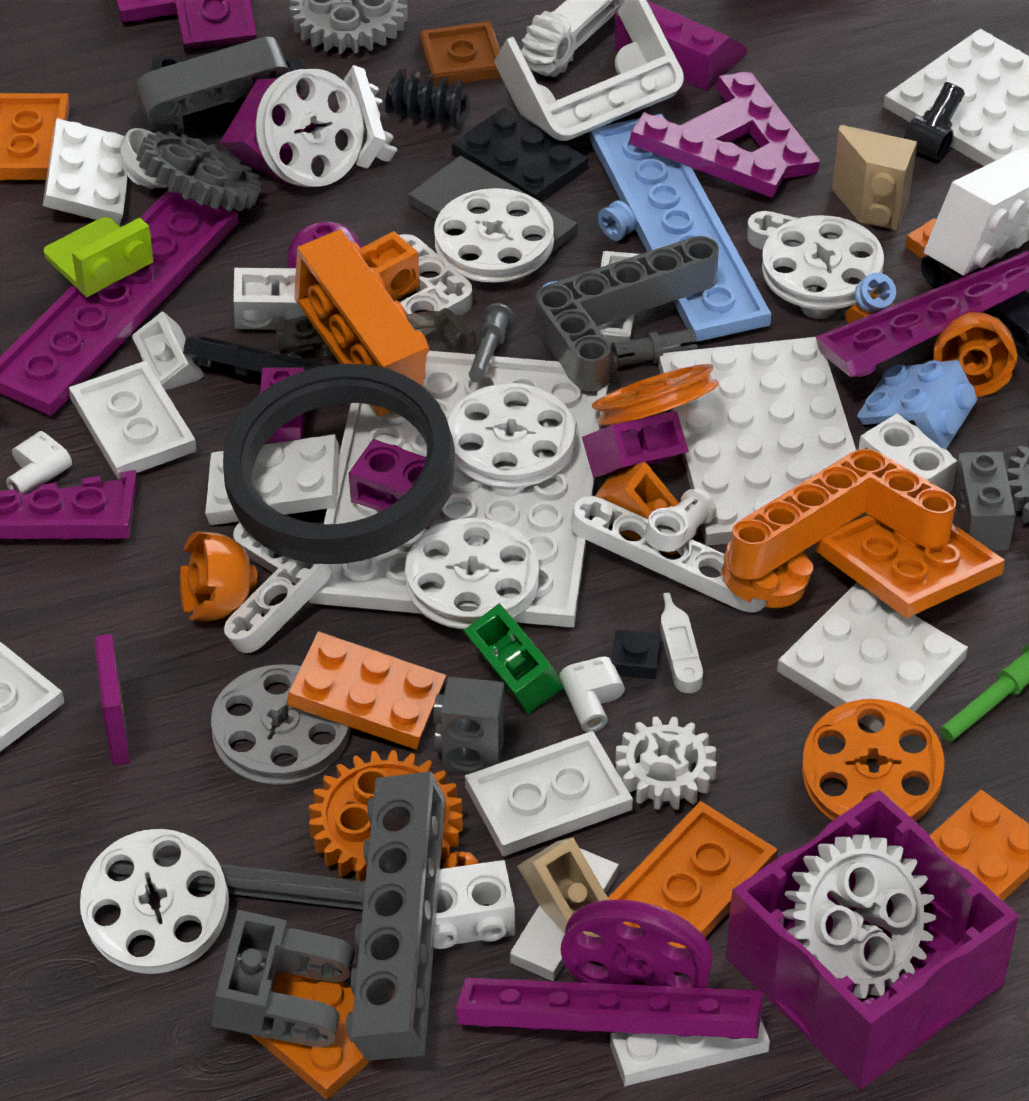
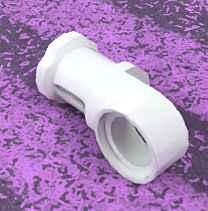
[645,488,717,552]

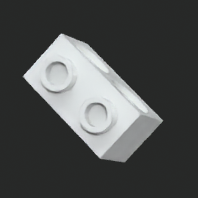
[234,268,316,330]
[859,413,957,493]
[434,860,515,949]

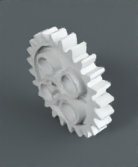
[782,835,936,998]

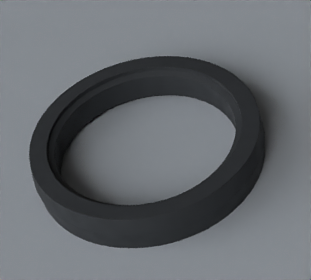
[223,364,455,564]

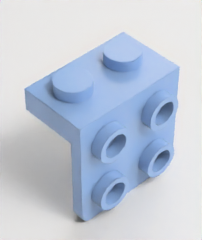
[857,360,978,449]

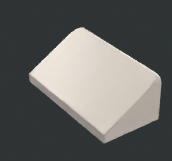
[132,311,204,390]

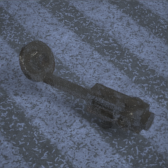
[276,308,478,359]

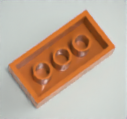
[294,229,429,417]

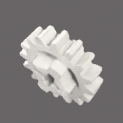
[615,717,717,810]

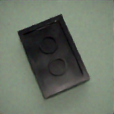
[451,107,588,202]

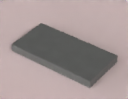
[408,156,578,264]

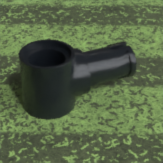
[904,82,965,161]

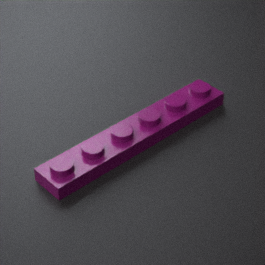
[456,978,763,1039]

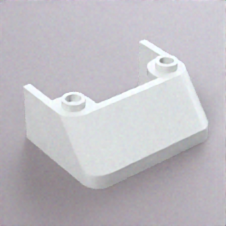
[494,0,684,141]

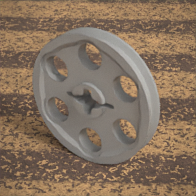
[211,664,350,785]

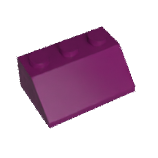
[614,0,747,91]

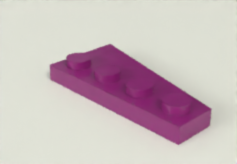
[0,470,138,540]

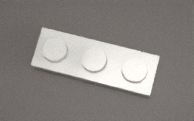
[610,1020,770,1086]

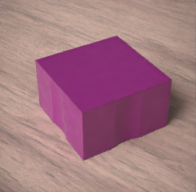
[726,789,1019,1090]

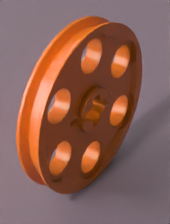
[592,364,719,425]
[802,699,944,822]

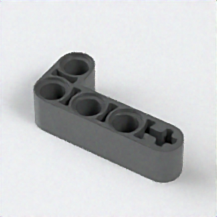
[136,37,290,137]

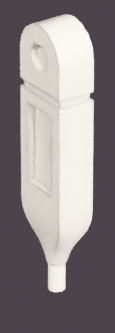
[660,592,703,693]

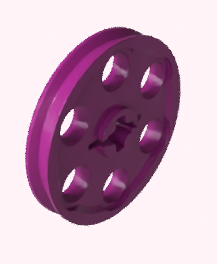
[560,900,713,988]

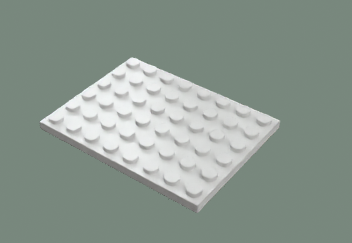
[309,351,609,628]

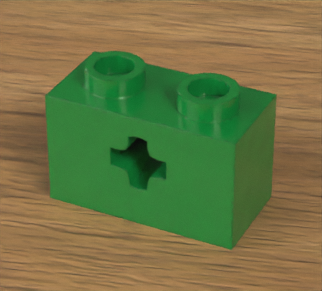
[463,603,564,714]

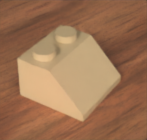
[832,125,917,231]

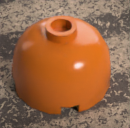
[933,312,1017,397]
[180,531,257,621]

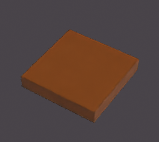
[419,22,502,86]

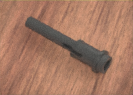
[469,303,514,382]

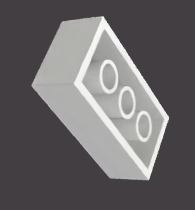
[924,147,1029,276]

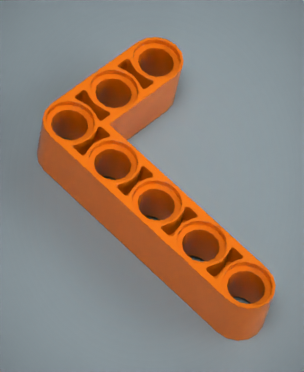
[728,449,956,579]

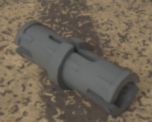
[611,328,697,368]

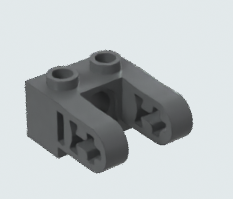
[211,910,355,1047]

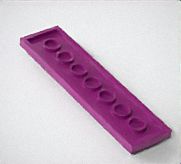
[0,190,239,416]

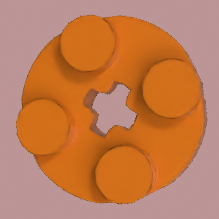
[722,541,813,608]

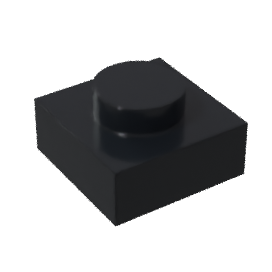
[612,630,660,679]

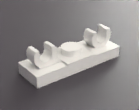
[335,65,397,169]

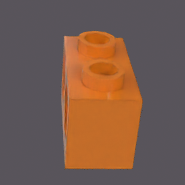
[360,231,420,301]

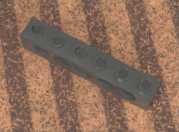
[346,771,445,1061]

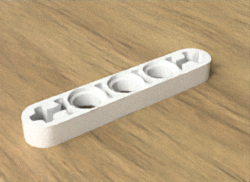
[570,496,767,612]

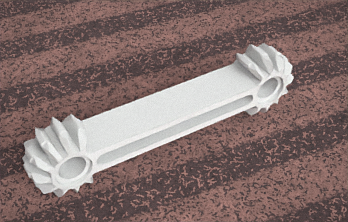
[521,0,625,77]

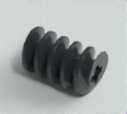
[385,67,469,130]

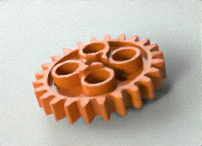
[309,750,463,881]

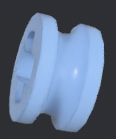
[598,200,637,241]
[854,273,896,313]

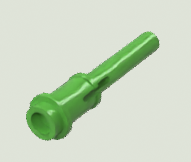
[940,643,1029,742]

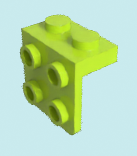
[44,217,154,297]

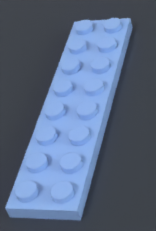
[589,114,771,342]

